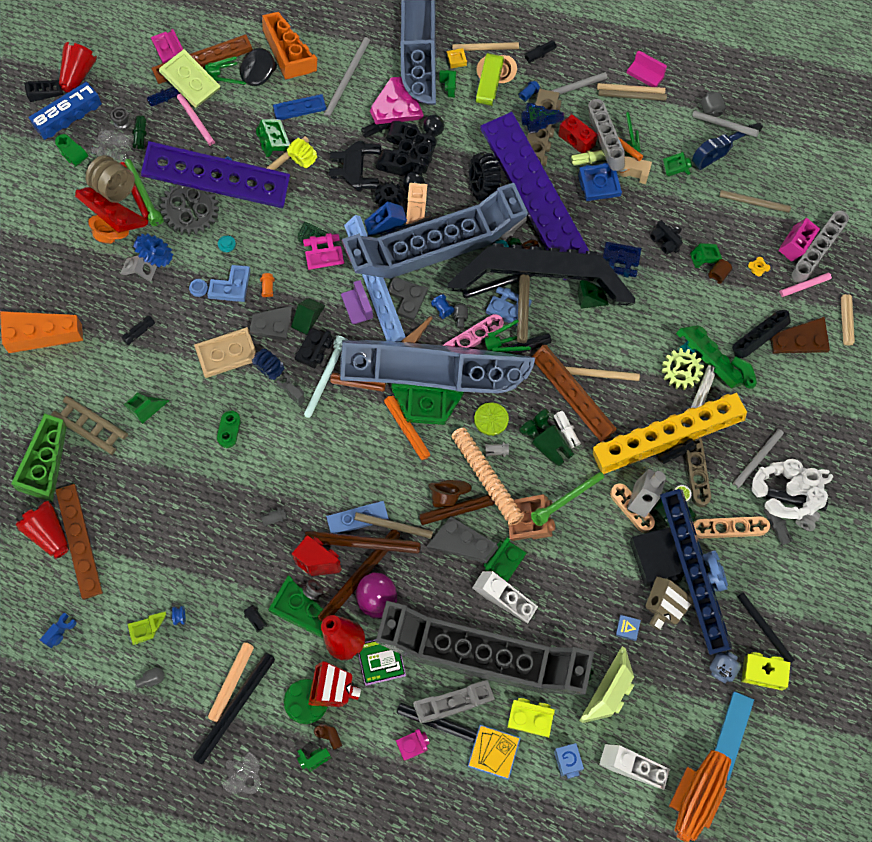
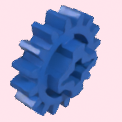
[133,233,173,267]

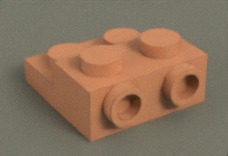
[509,494,555,541]

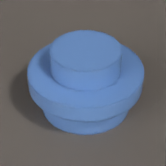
[189,279,208,297]

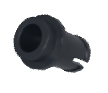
[244,605,268,632]

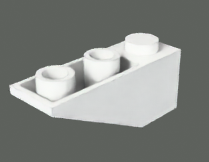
[472,571,538,624]
[599,744,670,790]

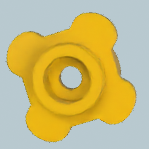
[748,257,770,277]

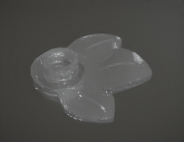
[222,752,261,794]

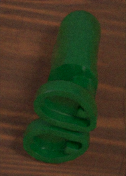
[519,409,574,466]

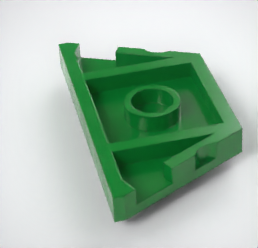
[391,384,464,425]

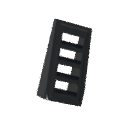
[24,80,64,102]

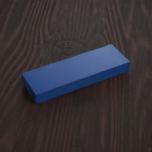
[273,94,326,120]

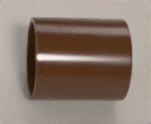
[708,259,732,284]

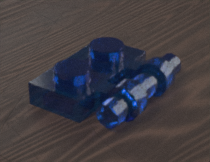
[603,242,642,278]

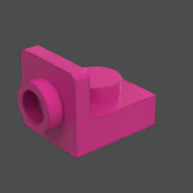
[396,729,430,761]

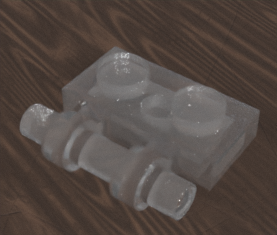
[91,128,134,162]

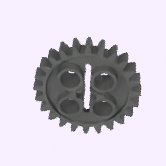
[160,184,219,237]

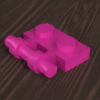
[303,233,344,270]

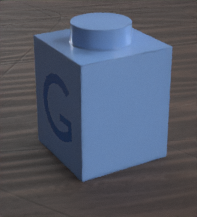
[554,743,584,779]

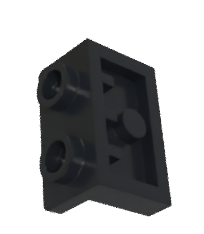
[295,328,333,369]

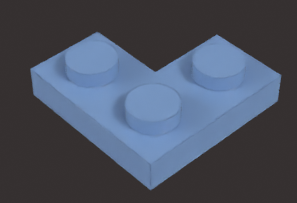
[207,265,251,302]

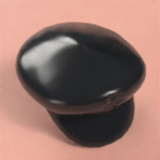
[240,48,277,86]

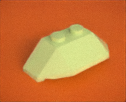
[579,646,634,723]

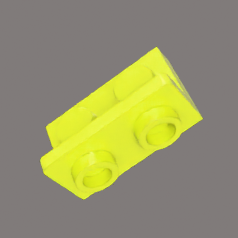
[507,698,555,738]

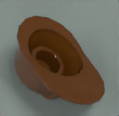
[428,480,472,507]

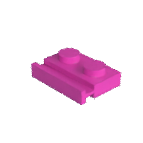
[151,29,183,63]

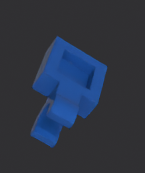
[40,613,77,648]

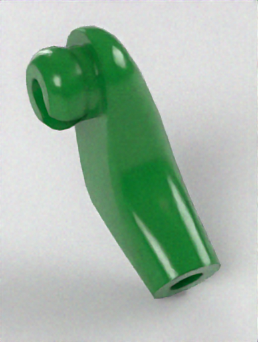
[731,356,757,389]

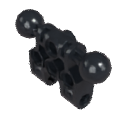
[376,115,445,192]

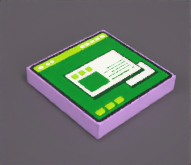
[358,640,406,686]

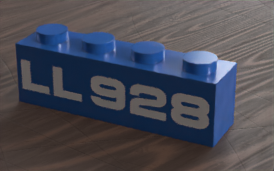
[28,81,102,140]

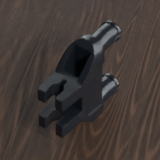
[329,140,381,192]

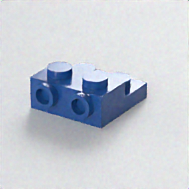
[578,163,622,201]

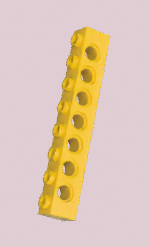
[593,393,747,474]

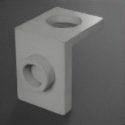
[120,255,157,281]

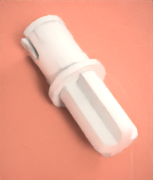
[554,411,581,448]

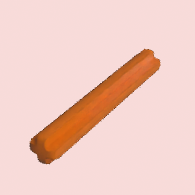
[384,396,430,460]

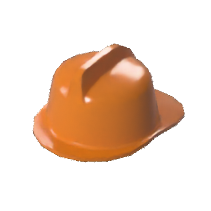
[88,215,129,244]

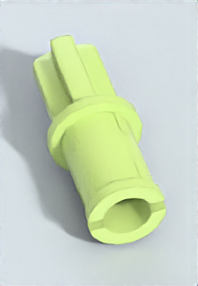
[571,150,606,166]

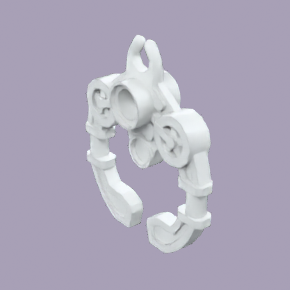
[752,459,833,520]

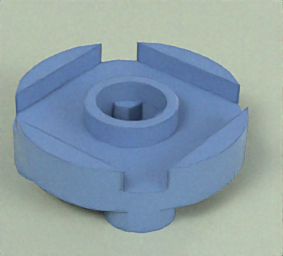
[703,550,728,592]

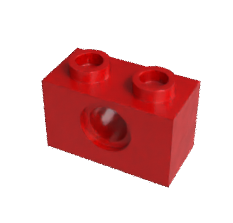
[558,114,598,154]

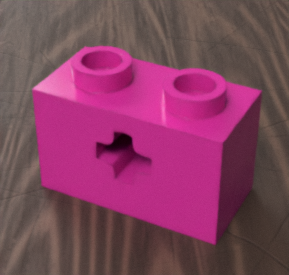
[778,217,820,262]

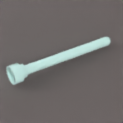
[304,336,348,418]

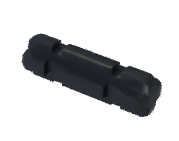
[121,315,155,345]
[659,438,696,464]

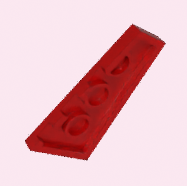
[75,187,148,233]

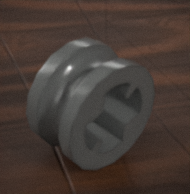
[303,580,323,600]

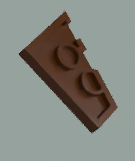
[771,317,830,353]

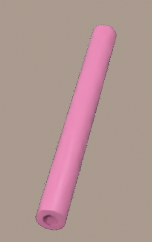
[177,93,215,146]

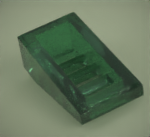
[298,222,337,249]

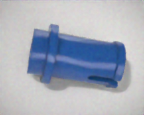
[518,81,540,102]

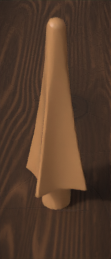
[402,316,433,343]

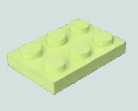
[159,49,221,108]

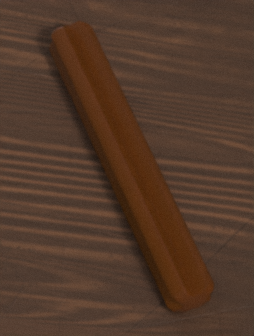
[419,494,495,525]

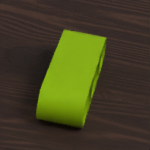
[476,53,504,106]

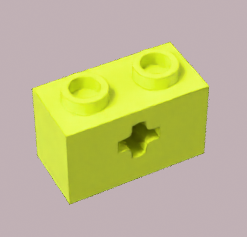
[741,652,790,690]

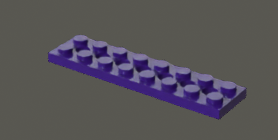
[141,141,290,209]

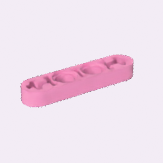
[443,314,504,349]

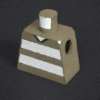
[646,577,693,630]

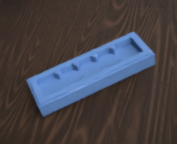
[326,501,389,534]

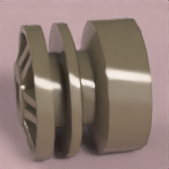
[85,155,135,203]

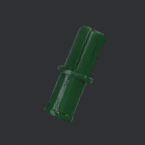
[132,116,147,149]

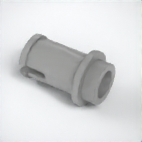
[485,442,509,457]

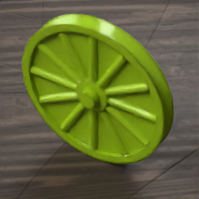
[474,403,509,436]

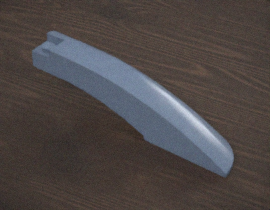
[401,0,436,105]
[340,340,535,393]

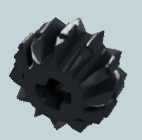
[375,181,404,208]

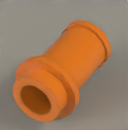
[260,273,275,297]

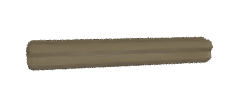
[517,274,530,343]

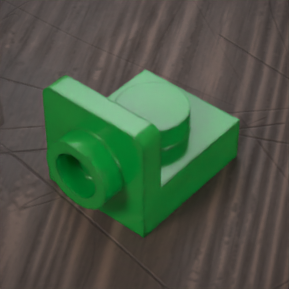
[439,70,456,98]
[663,152,692,177]
[690,243,722,268]
[297,748,332,772]

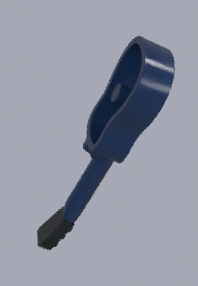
[692,123,763,170]

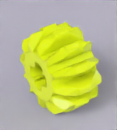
[287,138,317,168]

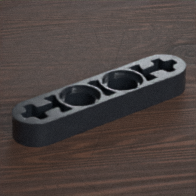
[732,310,791,358]

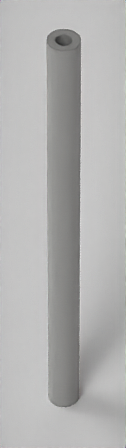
[324,37,370,118]

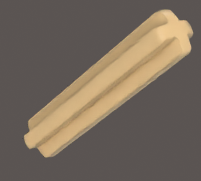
[841,294,855,346]

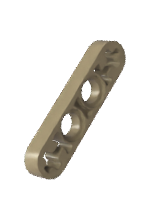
[685,437,711,507]

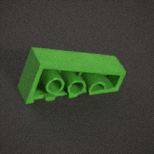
[11,413,67,502]

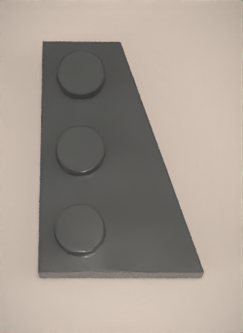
[426,517,498,563]

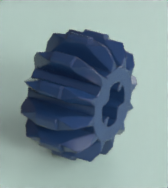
[252,349,285,380]

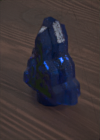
[521,103,564,134]

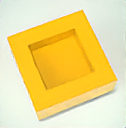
[447,48,467,69]

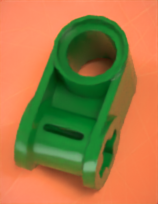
[55,134,89,168]

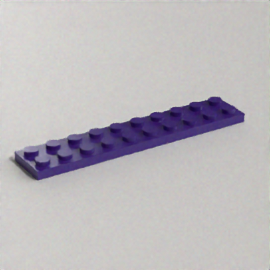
[480,112,589,281]

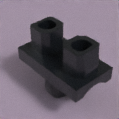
[650,220,683,255]

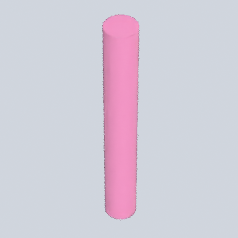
[779,273,832,297]

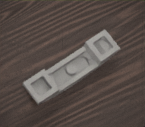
[413,680,495,723]

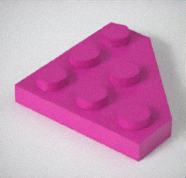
[370,77,424,124]

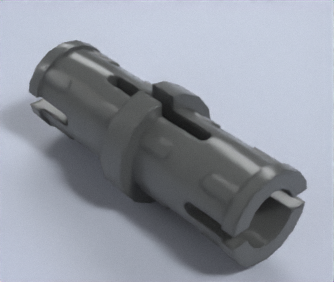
[763,509,794,546]

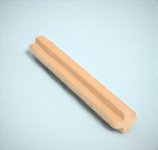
[208,642,254,722]

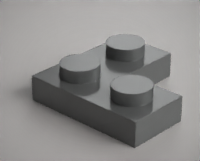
[388,277,428,321]

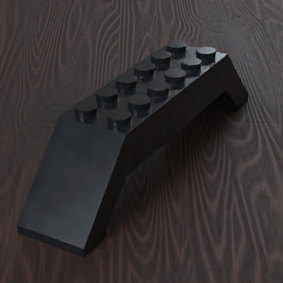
[448,243,636,306]

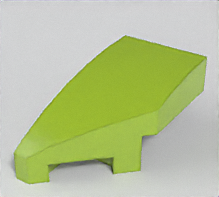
[128,612,166,645]

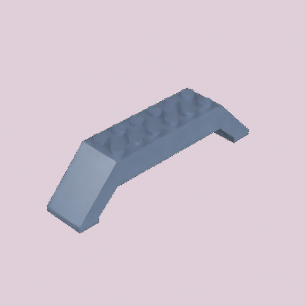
[342,183,528,279]

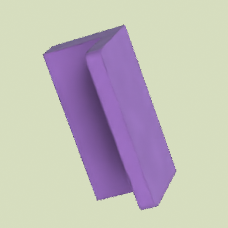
[341,280,373,325]

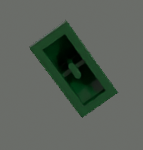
[577,280,609,309]
[291,298,325,335]

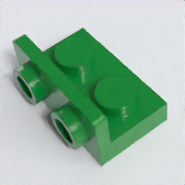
[256,119,290,157]
[484,537,527,582]

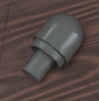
[453,303,468,329]
[135,667,165,688]

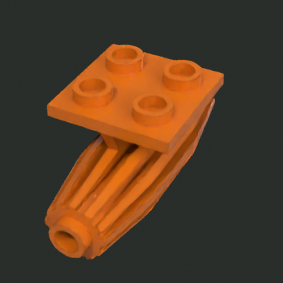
[669,750,731,842]

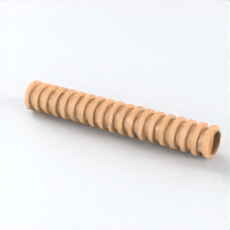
[451,428,524,526]

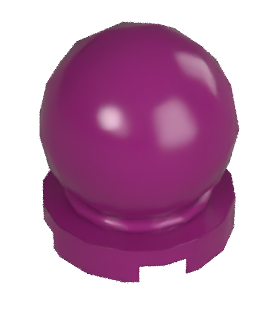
[356,573,397,618]

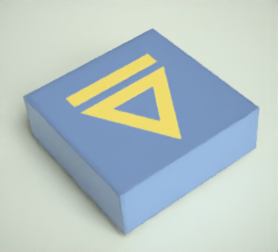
[616,615,641,641]

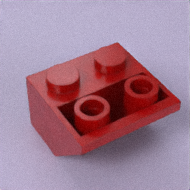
[292,535,342,576]

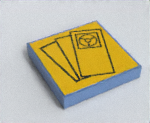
[468,725,520,780]

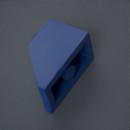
[364,202,407,236]

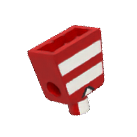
[308,661,361,707]

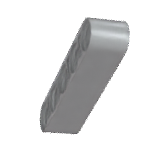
[588,99,625,171]
[791,211,849,283]

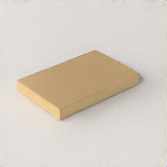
[194,327,256,378]

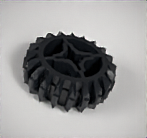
[468,152,502,201]

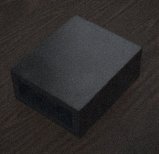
[630,527,685,588]

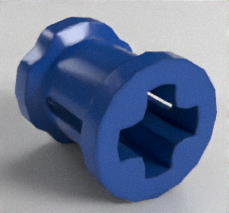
[431,294,454,319]

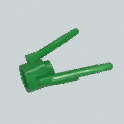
[205,56,246,85]
[624,112,641,157]
[484,319,531,352]

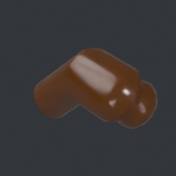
[314,724,343,750]

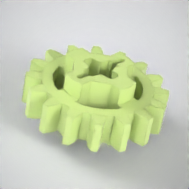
[661,348,704,390]

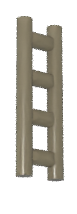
[51,396,128,455]

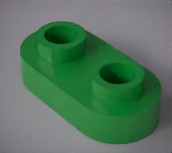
[217,411,241,448]

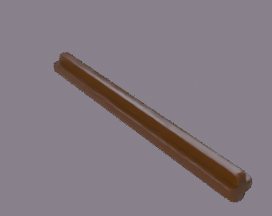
[318,529,400,622]
[304,531,421,554]

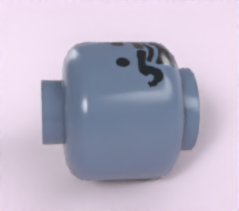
[709,651,741,684]

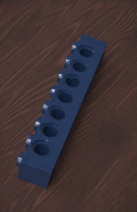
[660,489,732,655]

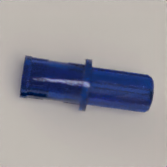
[147,86,180,106]

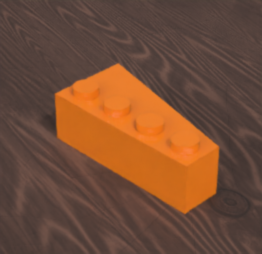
[262,12,317,80]
[0,311,83,353]

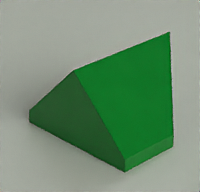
[123,393,170,424]

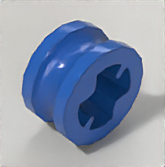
[172,606,186,625]

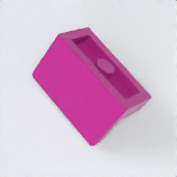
[627,51,667,87]

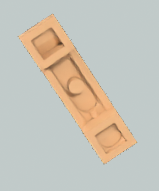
[406,183,427,225]

